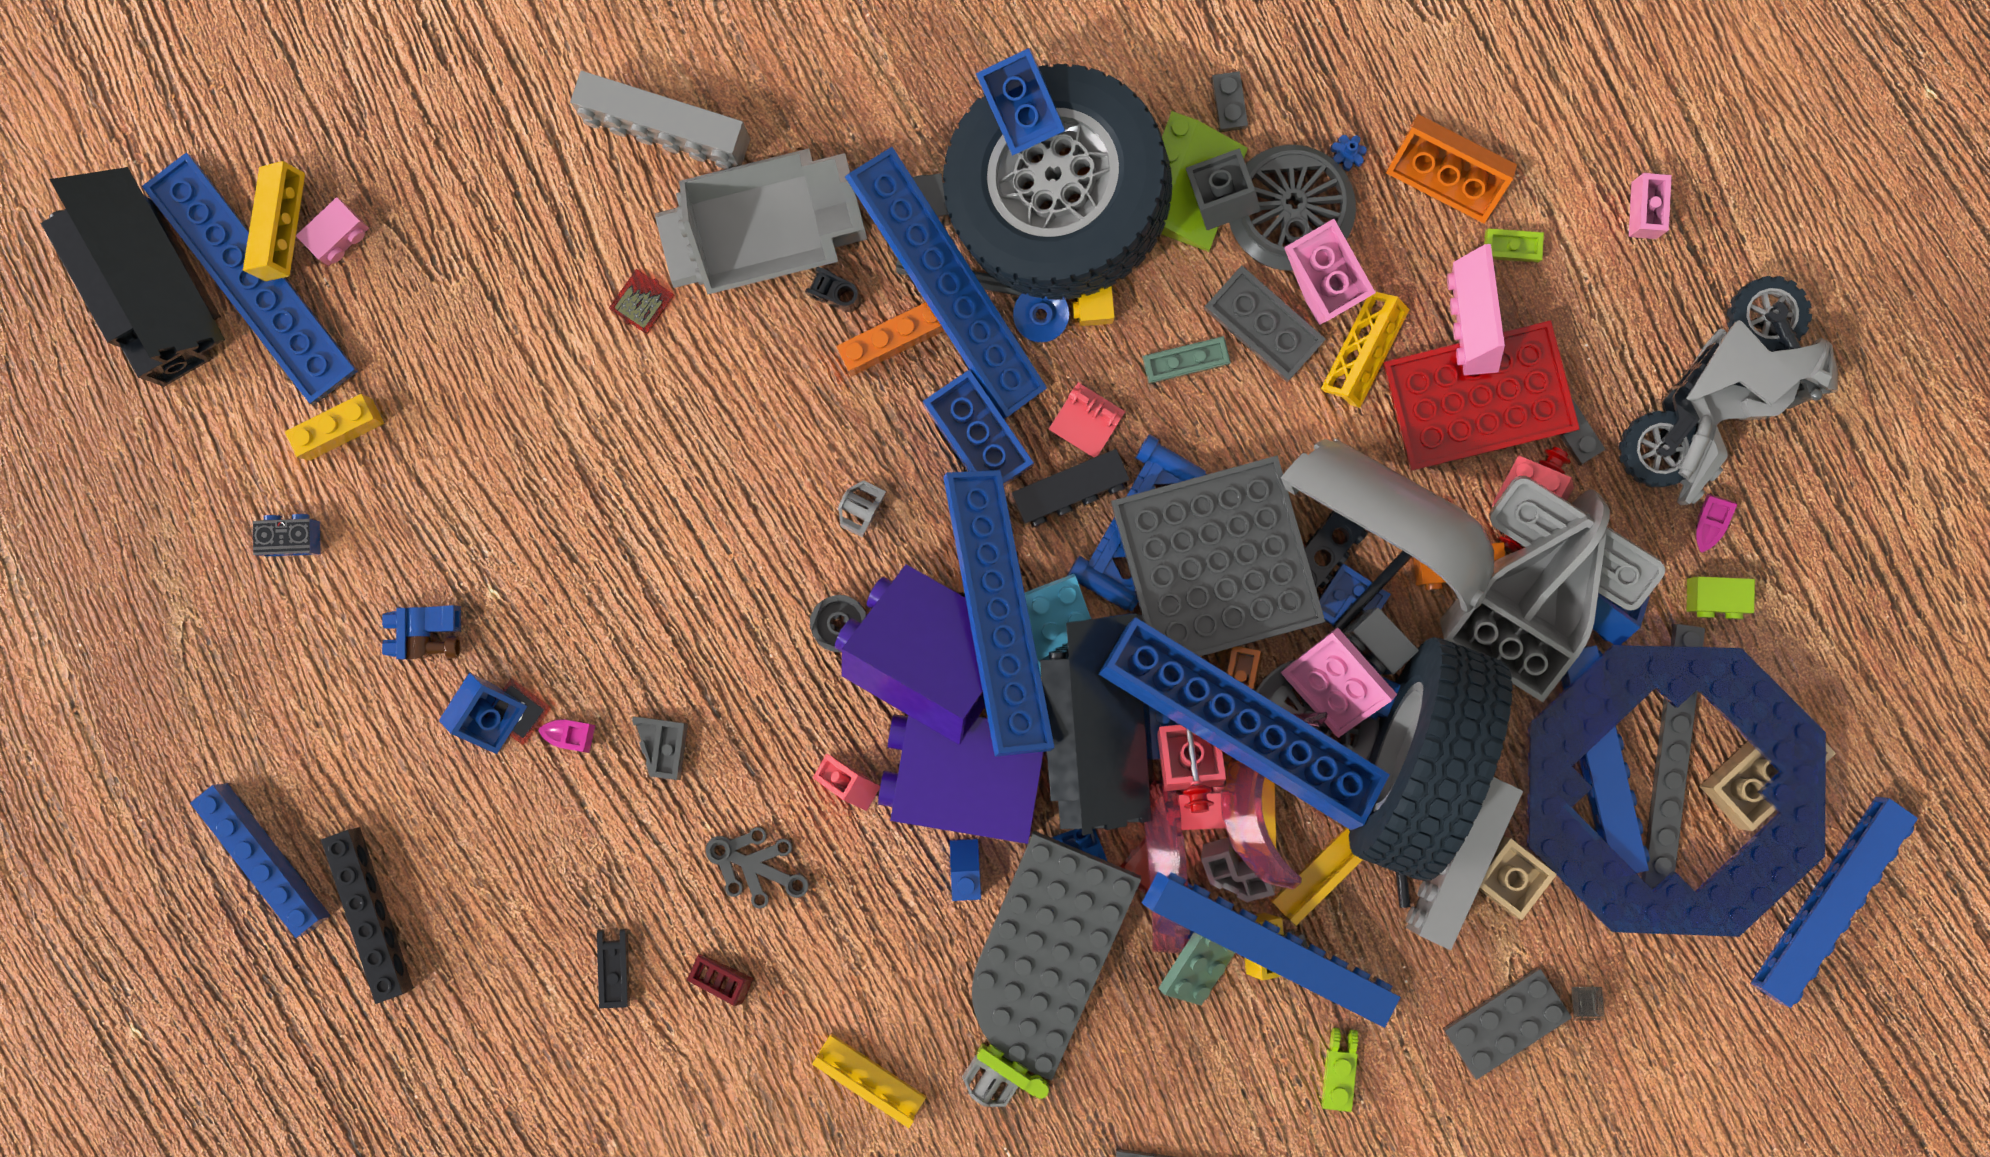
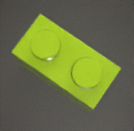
[1686,577,1755,619]

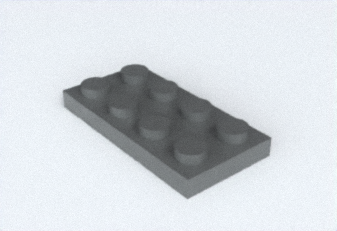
[1204,265,1326,382]
[1443,967,1572,1080]

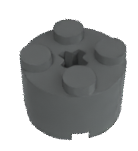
[810,595,868,653]

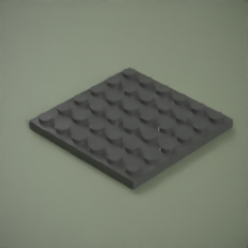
[1111,455,1325,657]

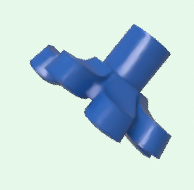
[1330,135,1367,171]

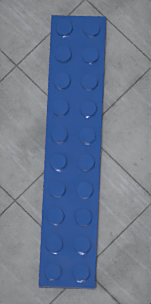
[845,147,1047,419]
[142,152,358,406]
[943,470,1055,757]

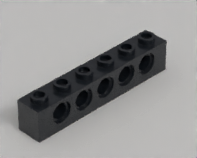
[1304,511,1368,589]
[321,827,414,1004]

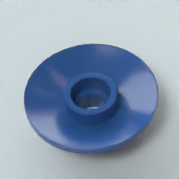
[1013,293,1069,342]

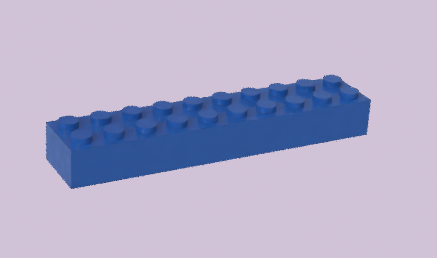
[1099,617,1390,830]

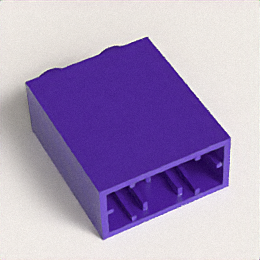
[835,564,986,745]
[878,714,1043,844]

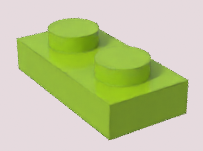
[1484,228,1544,263]

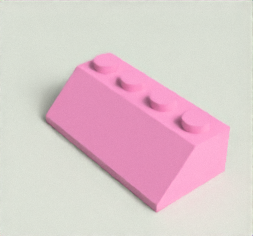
[1447,244,1505,375]

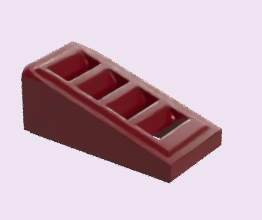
[687,954,753,1006]

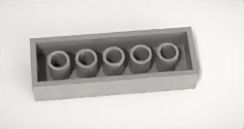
[570,71,751,169]
[1406,777,1523,950]

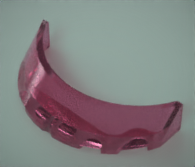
[1221,712,1328,889]
[1144,779,1190,953]

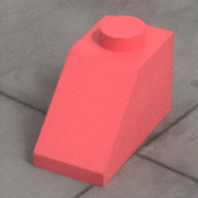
[813,754,880,811]

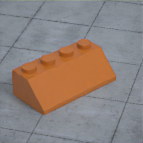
[1386,113,1517,224]

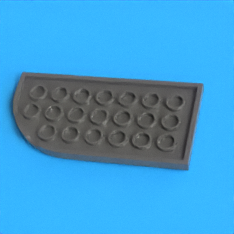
[972,831,1141,1081]

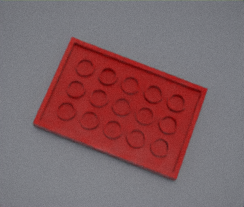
[1383,320,1580,472]

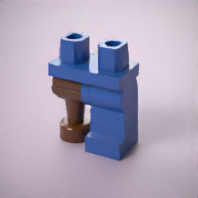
[382,605,461,660]

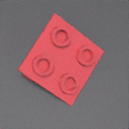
[1048,382,1125,458]

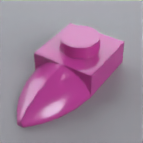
[1696,494,1737,552]
[538,720,595,753]

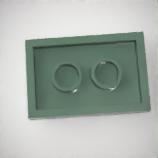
[1158,932,1235,1005]

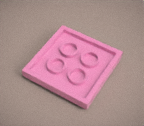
[1281,628,1397,738]

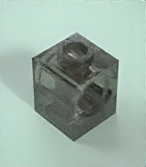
[1571,987,1605,1021]

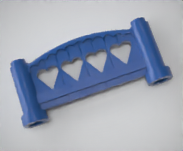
[1067,434,1208,612]

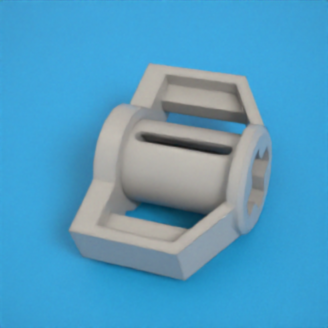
[838,480,886,538]
[962,1055,1018,1107]

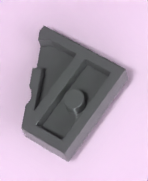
[632,716,688,780]

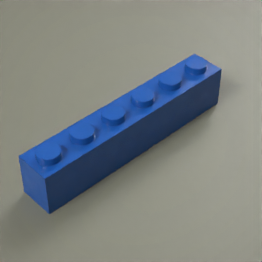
[190,783,331,938]

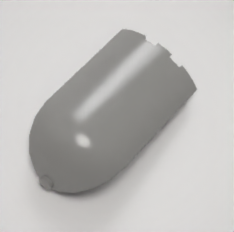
[1281,438,1494,612]

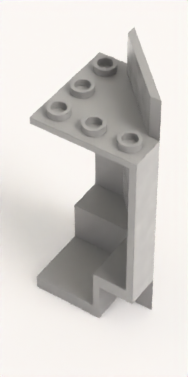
[655,148,867,295]

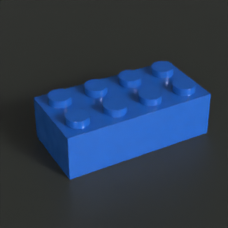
[922,369,1034,486]

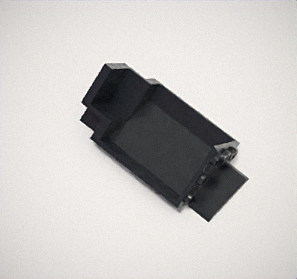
[40,167,225,387]
[1040,613,1154,836]

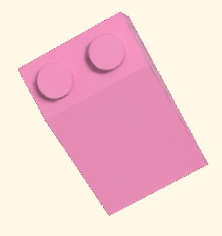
[1284,219,1376,325]

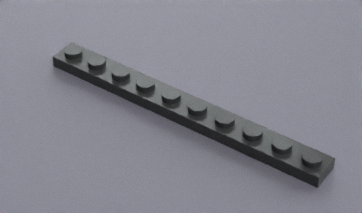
[1638,624,1705,910]

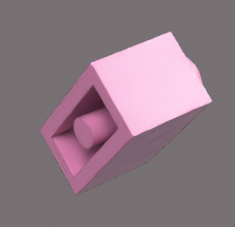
[1629,173,1672,239]
[296,197,369,266]

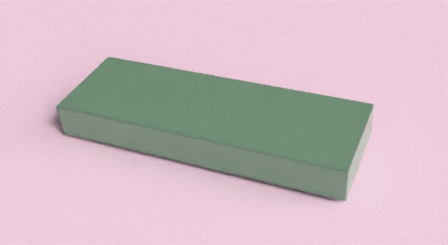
[1142,336,1231,384]

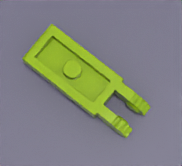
[1321,1028,1358,1112]
[977,1043,1049,1099]

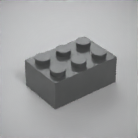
[1342,608,1419,675]

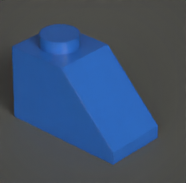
[950,839,981,901]

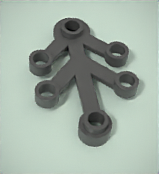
[705,827,809,909]

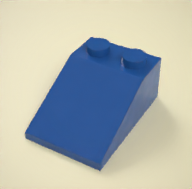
[976,48,1065,156]

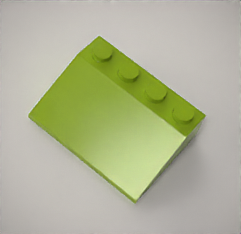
[1161,111,1248,252]

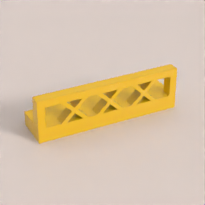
[1321,291,1410,408]
[1271,827,1363,926]
[812,1033,926,1128]

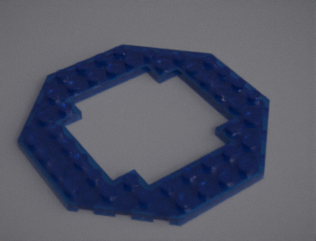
[1527,645,1826,937]

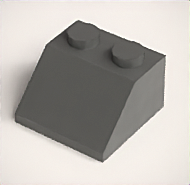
[1186,148,1261,230]

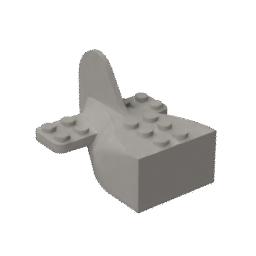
[1440,476,1665,702]

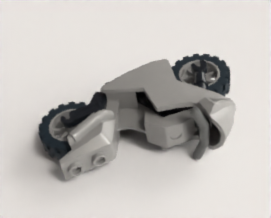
[1619,276,1838,506]

